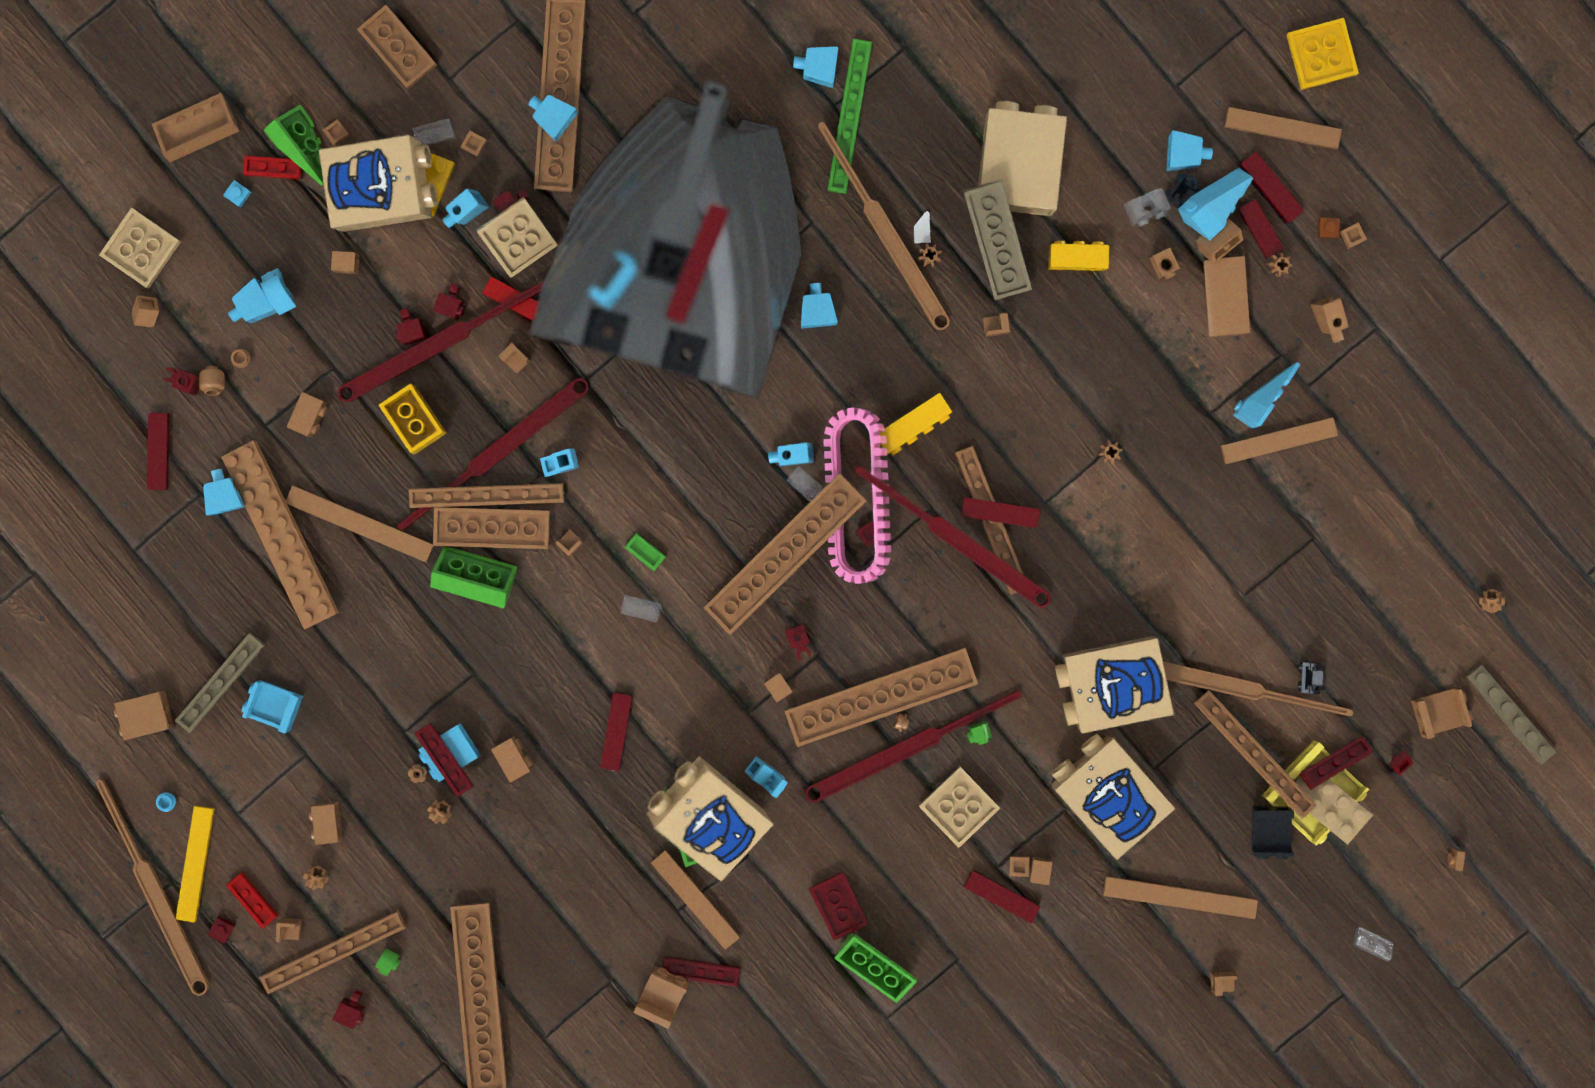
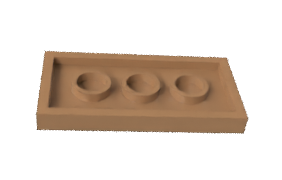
[357,5,437,89]

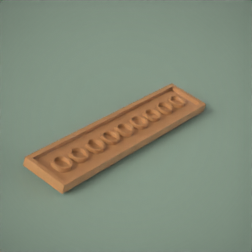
[534,0,586,193]
[221,440,339,630]
[704,473,867,635]
[784,648,978,747]
[450,902,508,1088]

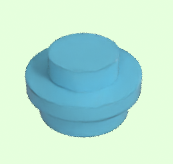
[156,792,176,812]

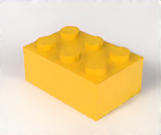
[379,384,447,454]

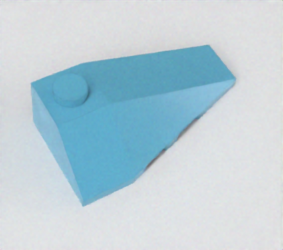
[1178,168,1253,241]
[1233,362,1300,428]

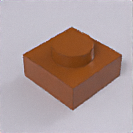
[1318,218,1340,239]

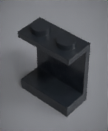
[1252,806,1294,859]

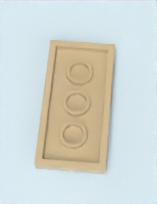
[1296,764,1373,845]

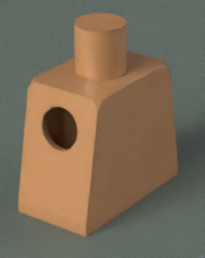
[1310,297,1348,343]

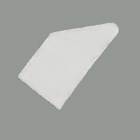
[914,211,931,243]

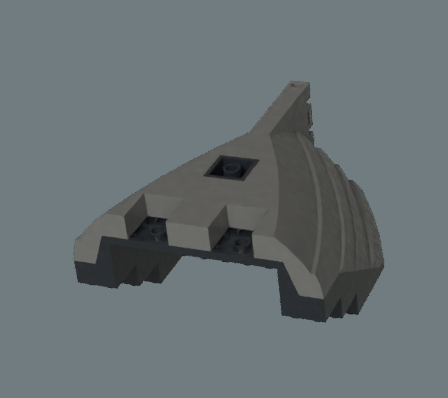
[529,82,802,400]

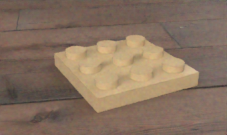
[476,197,558,278]
[99,208,181,289]
[919,766,1000,848]

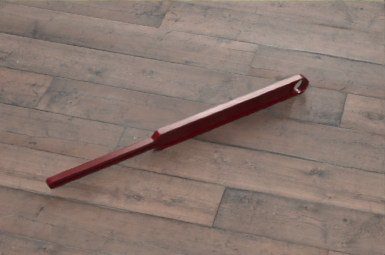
[338,281,544,402]
[397,378,589,530]
[855,466,1050,608]
[805,691,1022,802]

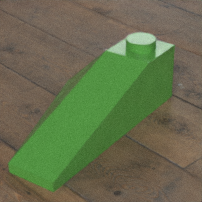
[264,105,324,186]

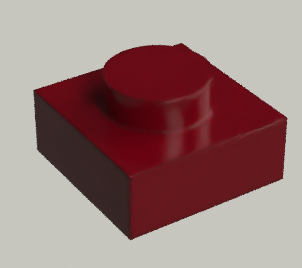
[856,521,875,547]
[1389,751,1413,776]
[208,917,235,944]

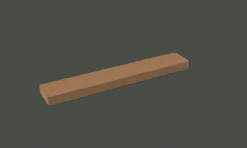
[1224,107,1342,149]
[1220,417,1338,464]
[651,850,740,950]

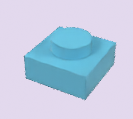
[223,180,252,208]

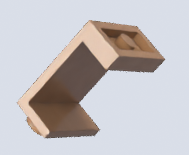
[1411,688,1473,739]
[114,690,175,740]
[634,966,689,1029]

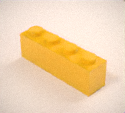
[879,393,952,456]

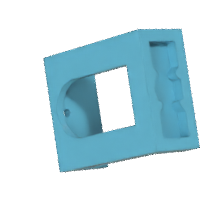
[589,252,638,310]

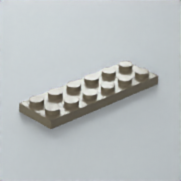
[964,179,1032,300]

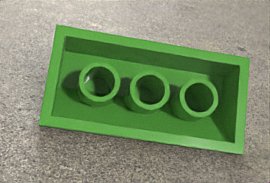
[430,546,518,608]
[834,933,918,1003]

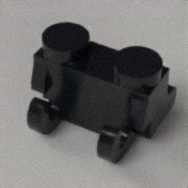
[1164,174,1200,208]
[1298,662,1326,694]

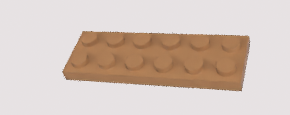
[433,507,550,549]

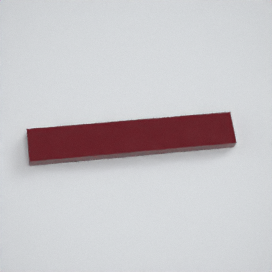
[665,202,730,325]

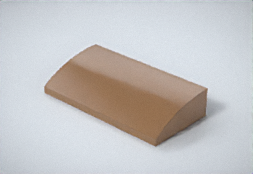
[152,93,240,162]
[1203,256,1250,337]

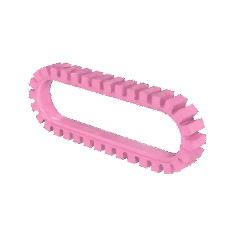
[824,408,891,584]

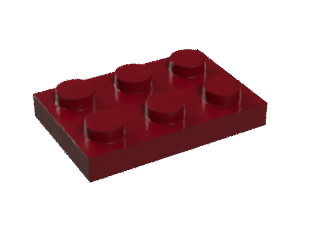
[809,871,868,941]

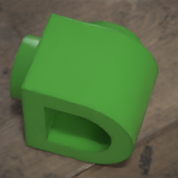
[967,721,992,745]
[375,948,401,976]

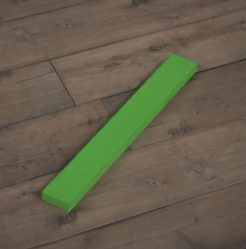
[827,39,872,194]

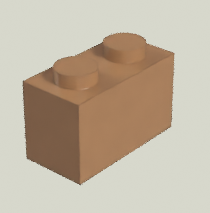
[1196,218,1243,264]
[287,392,328,437]
[491,736,533,783]
[309,801,343,845]

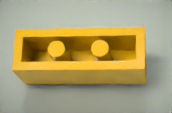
[1048,241,1109,271]

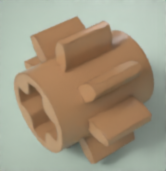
[918,243,942,268]
[1266,253,1293,277]
[1098,441,1123,464]
[1479,589,1505,613]
[427,800,452,824]
[303,865,329,890]

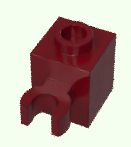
[493,189,530,213]
[433,283,465,320]
[395,308,427,345]
[162,367,199,395]
[785,624,811,660]
[332,990,365,1029]

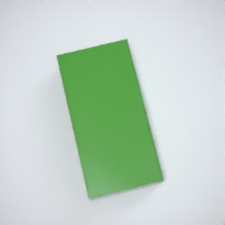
[624,533,666,572]

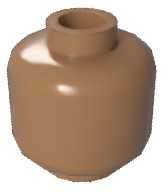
[199,366,225,396]

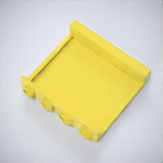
[1261,740,1369,846]

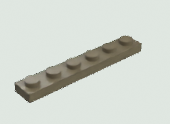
[175,633,265,733]
[1465,664,1556,764]

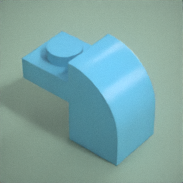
[260,268,296,315]
[540,448,579,477]
[745,756,788,798]

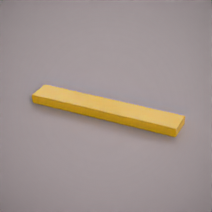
[176,805,215,922]

